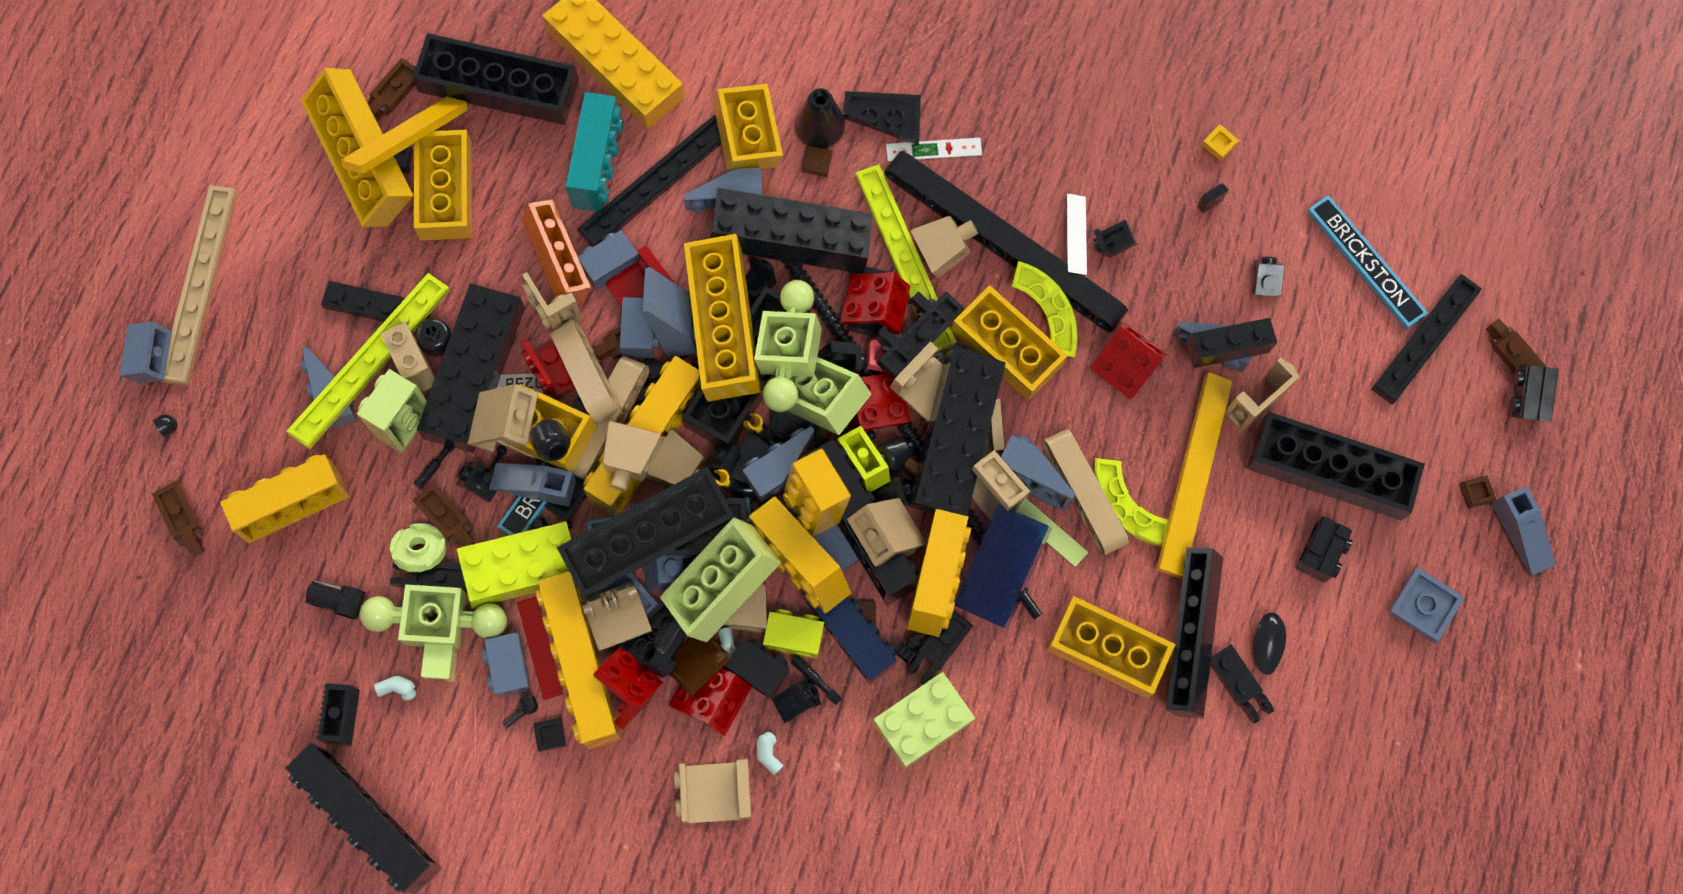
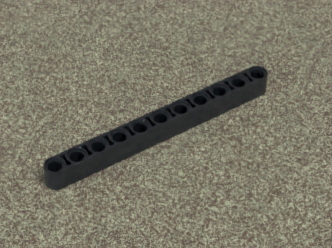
[884,151,1128,332]

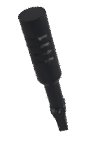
[413,444,454,490]
[791,655,842,705]

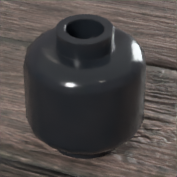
[416,318,452,357]
[529,419,571,461]
[876,436,915,475]

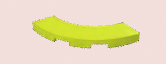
[1012,261,1078,357]
[1093,458,1168,547]

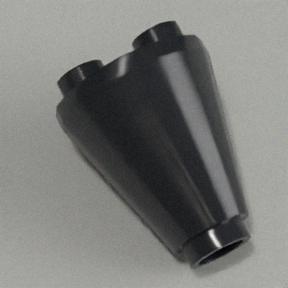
[795,88,845,150]

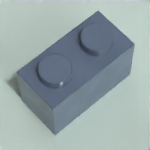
[578,230,639,291]
[620,297,659,358]
[119,322,172,384]
[482,632,532,698]

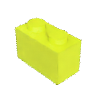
[838,426,890,492]
[763,609,824,659]

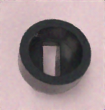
[153,415,177,438]

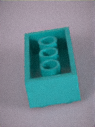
[566,92,624,212]

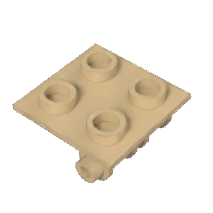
[581,581,652,651]

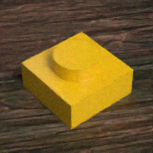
[1202,124,1239,161]

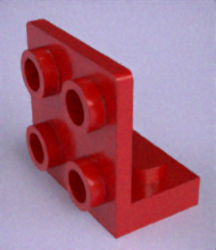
[606,245,674,307]
[840,272,911,334]
[1090,323,1168,399]
[521,339,576,400]
[848,374,911,434]
[593,648,663,730]
[669,668,752,736]

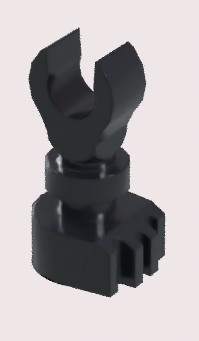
[894,631,927,664]

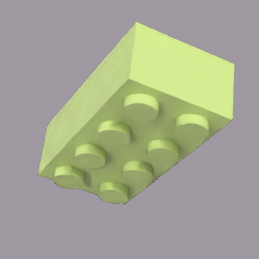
[660,517,781,642]

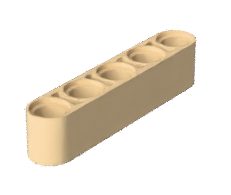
[550,318,621,424]
[573,356,650,480]
[1042,429,1129,556]

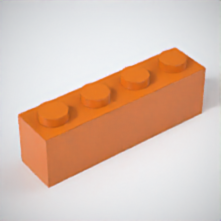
[522,199,591,304]

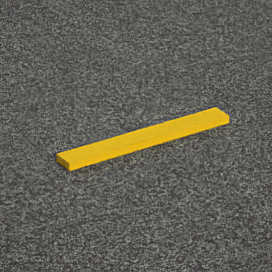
[1156,372,1233,579]

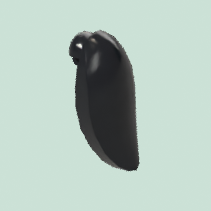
[1253,613,1287,675]

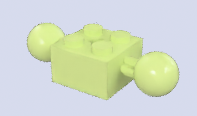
[754,280,822,412]
[360,585,507,649]

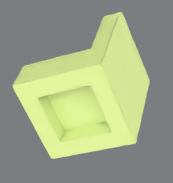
[421,644,458,683]

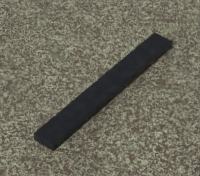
[577,115,722,247]

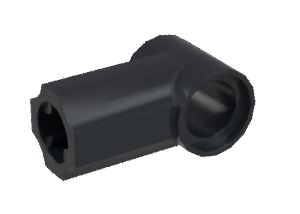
[305,580,366,620]
[638,617,687,678]

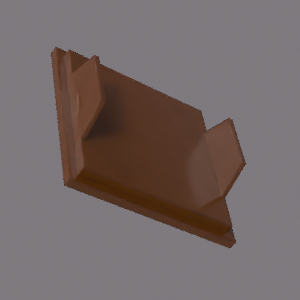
[669,637,733,696]

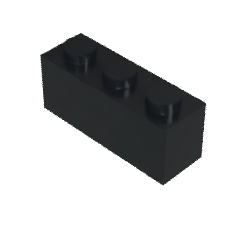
[1186,318,1277,368]

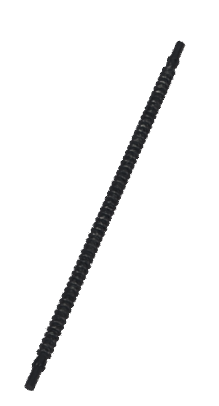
[781,261,1043,620]

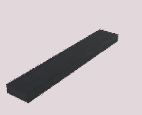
[1371,274,1482,405]

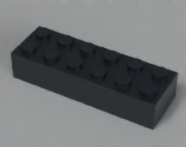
[412,33,579,125]
[710,188,873,274]
[416,283,525,453]
[682,286,811,445]
[908,347,1006,516]
[1247,412,1425,521]
[805,439,919,606]
[556,467,734,598]
[285,743,441,894]

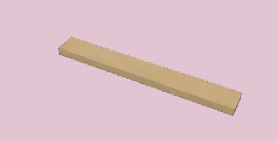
[161,185,238,386]

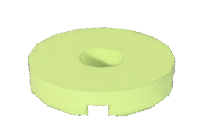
[390,523,447,572]

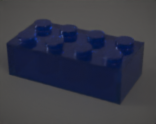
[954,504,1052,629]

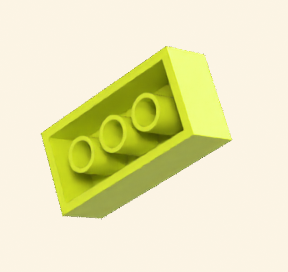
[457,522,571,609]

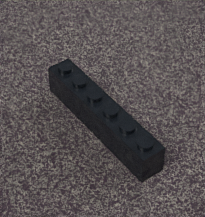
[1166,547,1223,719]

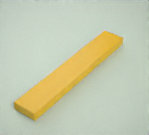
[341,97,468,175]

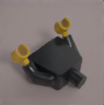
[714,413,785,498]

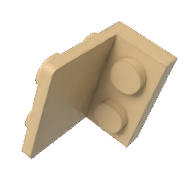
[521,272,583,331]
[890,341,944,423]

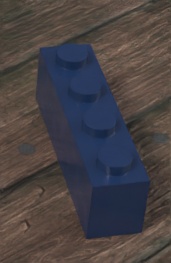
[802,592,897,685]

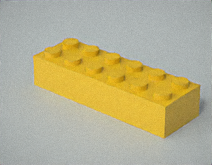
[542,0,685,130]
[300,68,413,227]
[684,234,761,402]
[583,356,701,517]
[535,571,621,750]

